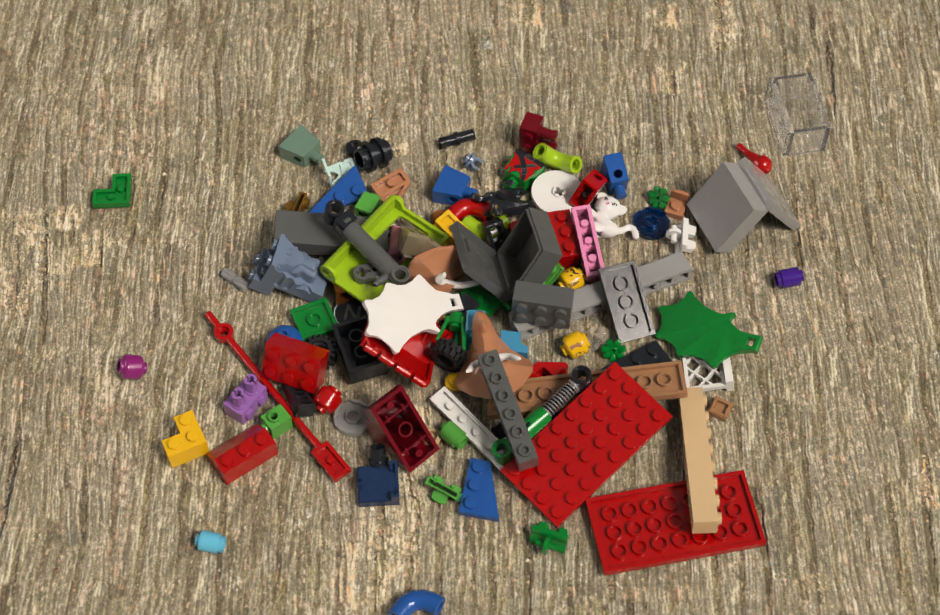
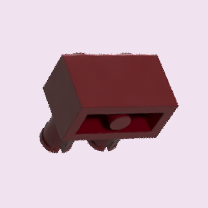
[519,112,558,154]

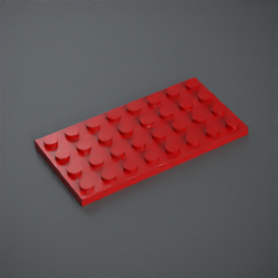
[500,362,673,528]
[585,470,767,576]

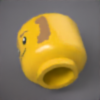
[561,330,591,359]

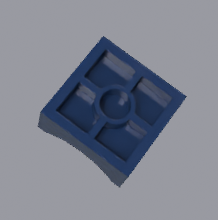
[357,460,400,507]

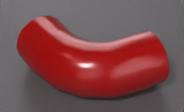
[446,198,494,222]

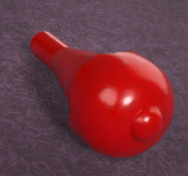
[736,143,772,174]

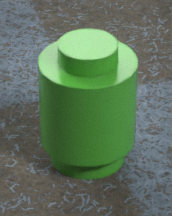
[439,421,469,450]

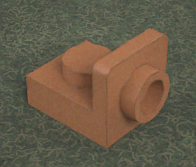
[664,188,690,221]

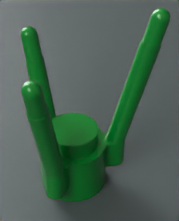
[435,311,466,350]

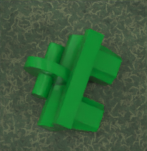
[529,521,569,555]

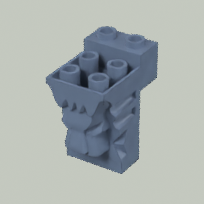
[247,233,328,302]

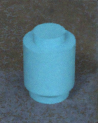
[195,530,227,554]

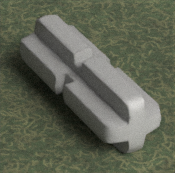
[221,268,249,292]

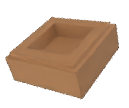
[708,396,734,422]

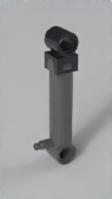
[323,200,410,287]

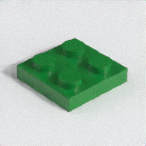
[290,297,337,342]

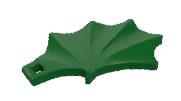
[655,291,763,369]

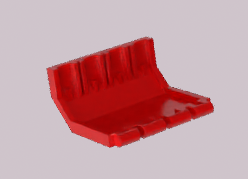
[360,323,453,388]

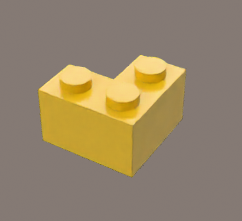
[162,410,209,468]

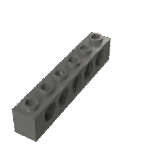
[478,349,539,472]

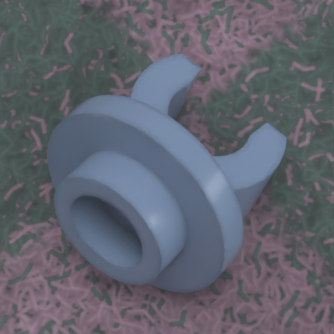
[462,152,482,172]

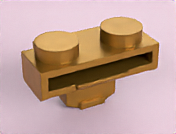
[284,192,311,212]

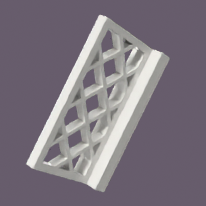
[682,357,735,392]

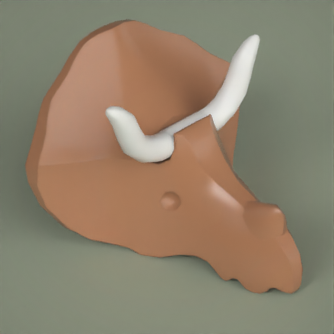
[408,245,479,324]
[456,311,533,399]

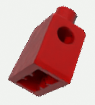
[568,169,608,207]

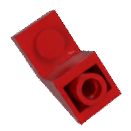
[529,362,568,378]

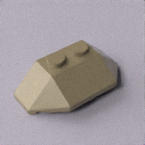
[397,225,442,259]

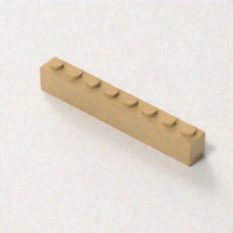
[677,387,722,534]

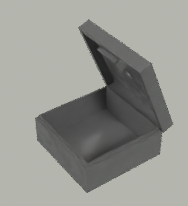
[450,207,563,303]

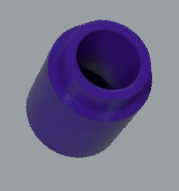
[774,267,804,289]

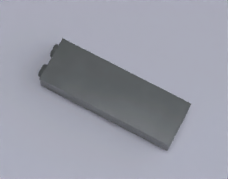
[274,210,392,256]

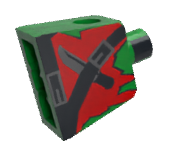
[503,149,545,191]

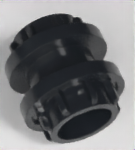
[353,137,393,173]

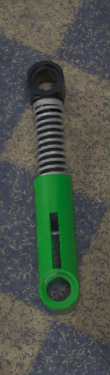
[492,365,592,465]

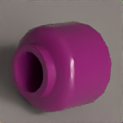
[117,354,147,380]

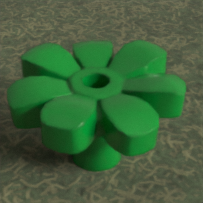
[648,186,670,210]
[601,339,626,362]

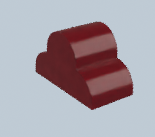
[365,384,440,473]

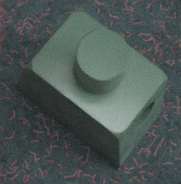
[279,125,324,168]

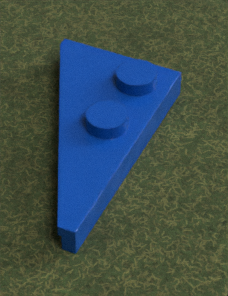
[309,165,367,213]

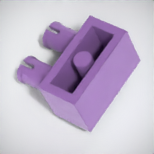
[223,374,268,425]

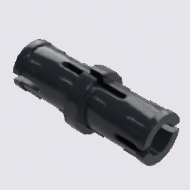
[438,128,476,149]

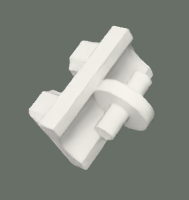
[666,217,696,253]

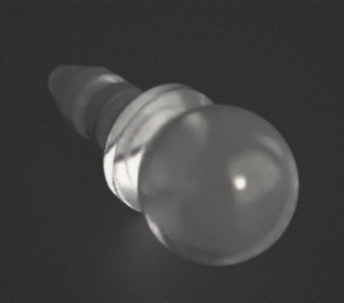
[591,326,610,351]

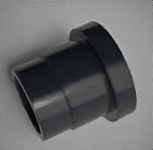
[368,444,389,468]

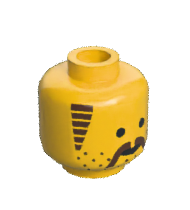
[557,267,586,290]

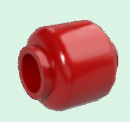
[313,385,342,415]

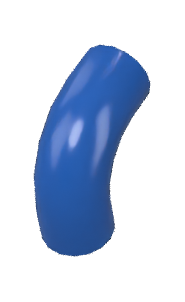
[388,589,446,615]

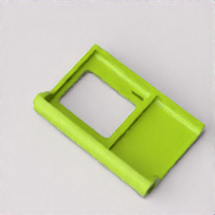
[320,194,449,303]

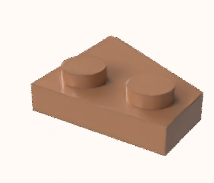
[370,168,411,204]

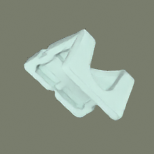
[322,158,355,188]

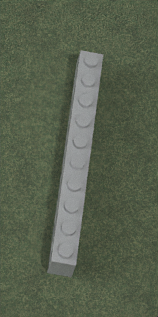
[509,251,692,341]

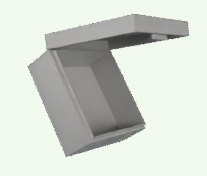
[687,157,800,253]

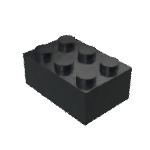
[332,315,388,384]

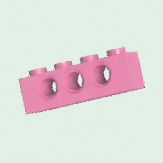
[571,204,604,284]

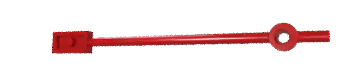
[205,311,351,483]

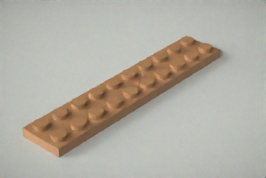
[486,360,688,420]

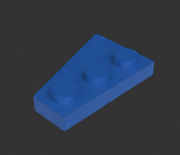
[459,458,499,522]

